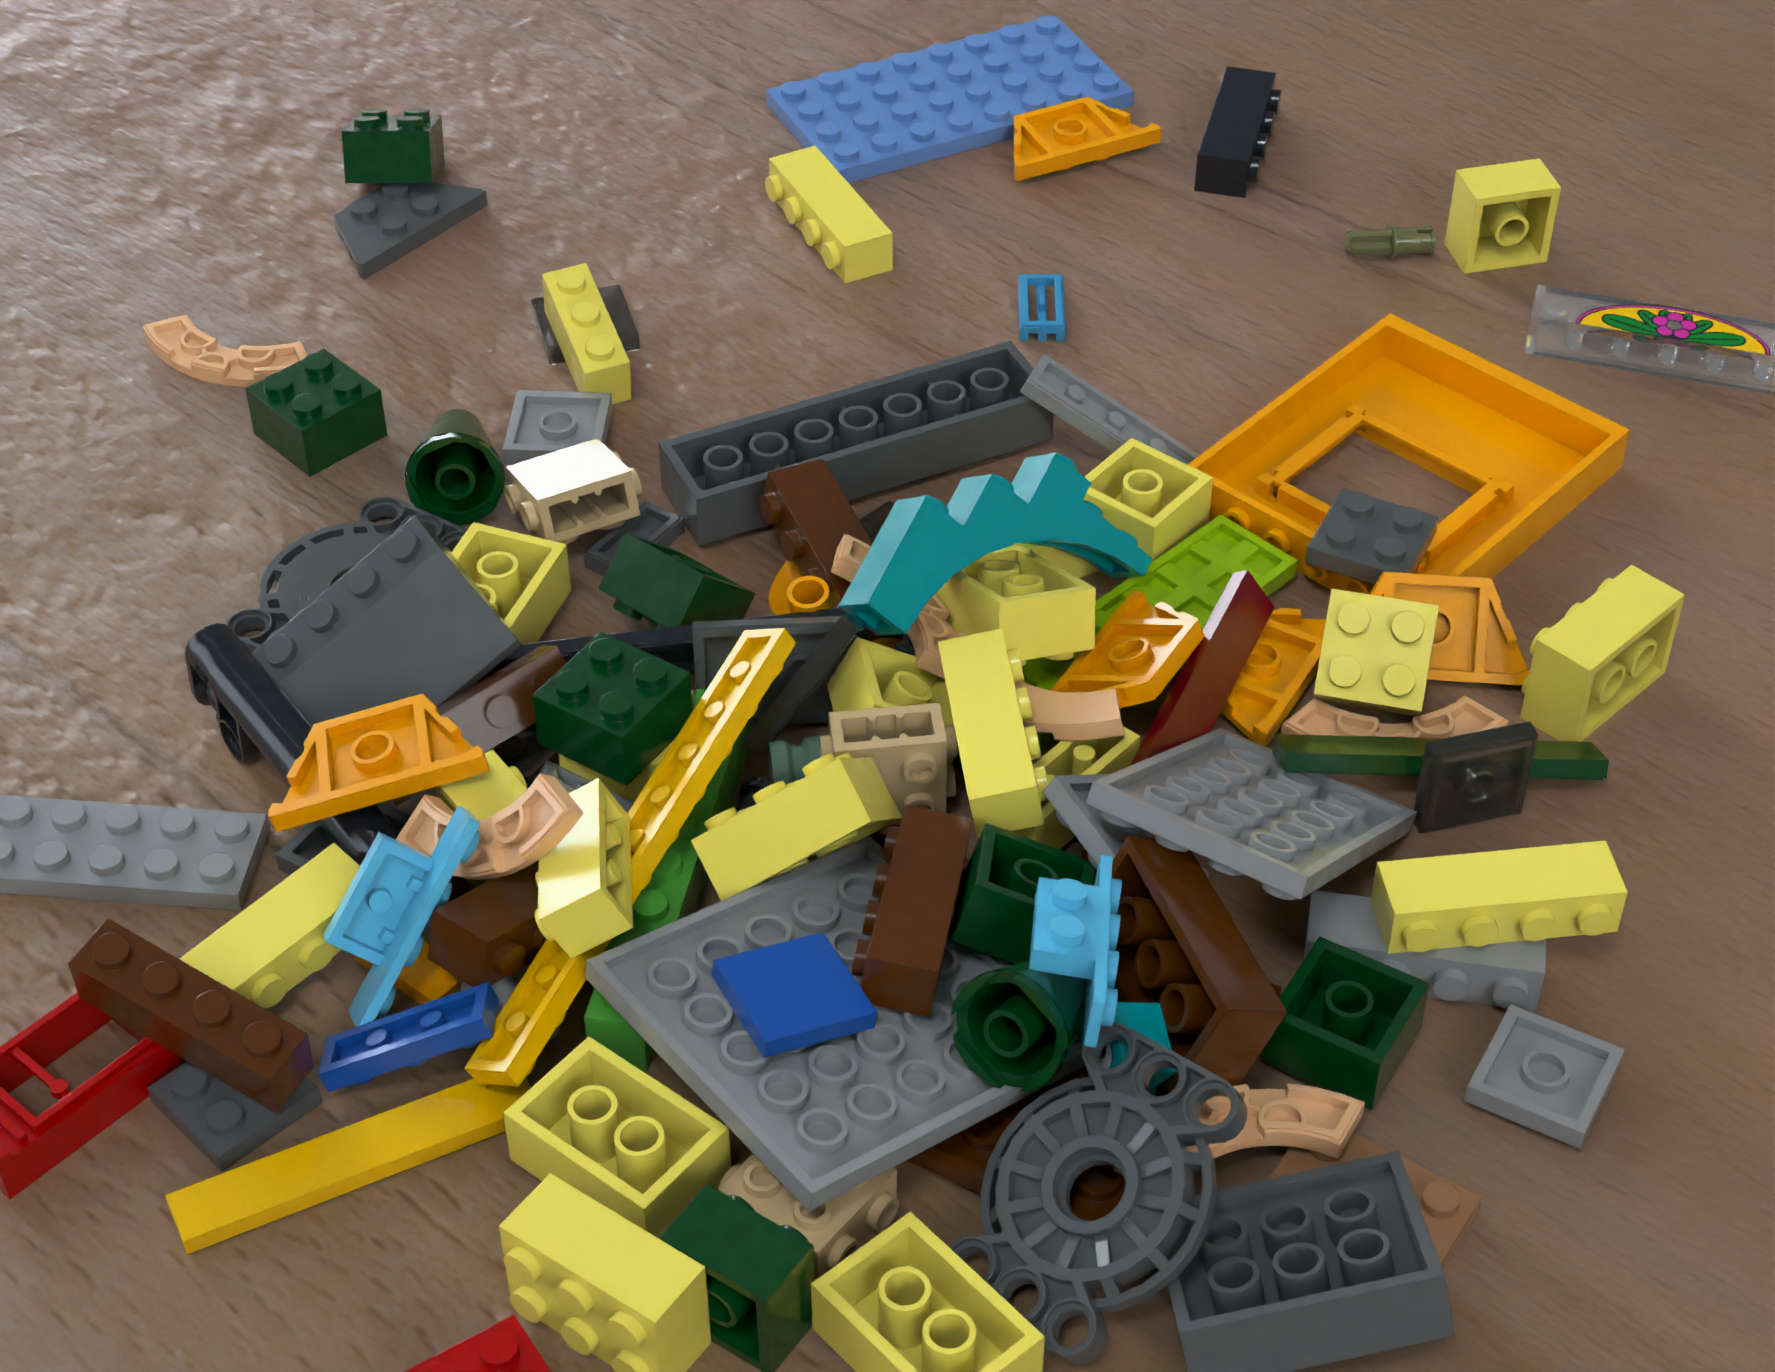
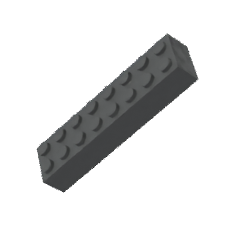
[658,341,1054,546]

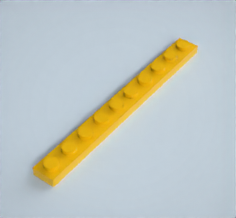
[464,628,796,1087]

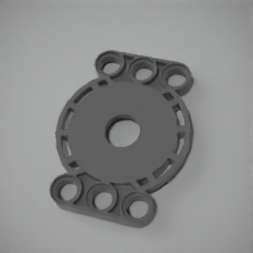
[226,497,468,653]
[949,1022,1247,1365]

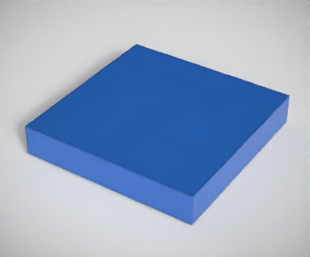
[712,932,878,1058]

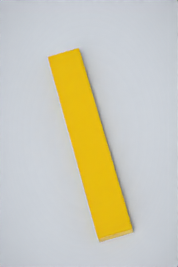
[165,1077,531,1255]

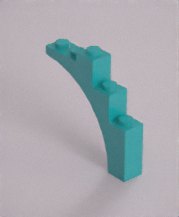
[839,453,1152,636]

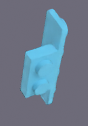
[323,806,480,1027]
[1029,855,1122,1048]

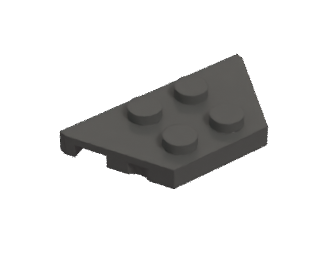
[333,182,487,280]

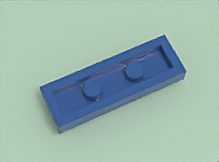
[318,982,499,1092]

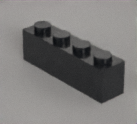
[1194,66,1281,198]

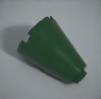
[405,409,505,526]
[951,960,1087,1092]

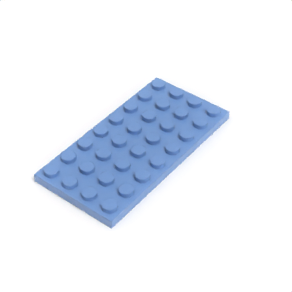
[766,15,1134,183]

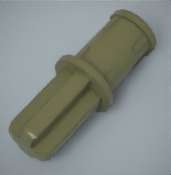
[1345,224,1436,259]

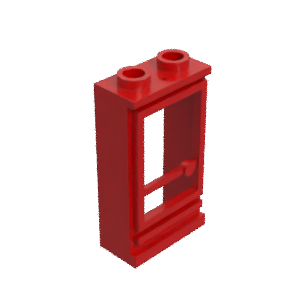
[0,992,187,1199]

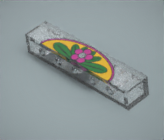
[1524,285,1775,395]

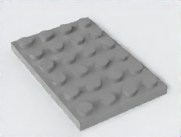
[1086,728,1417,900]

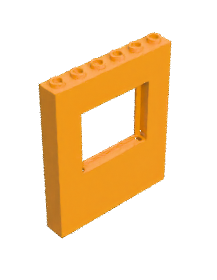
[1187,313,1630,594]

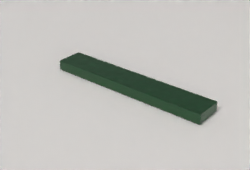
[1272,734,1609,780]

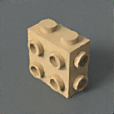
[504,438,642,544]
[819,703,957,825]
[718,1154,899,1280]

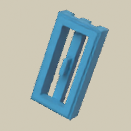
[1018,274,1066,341]

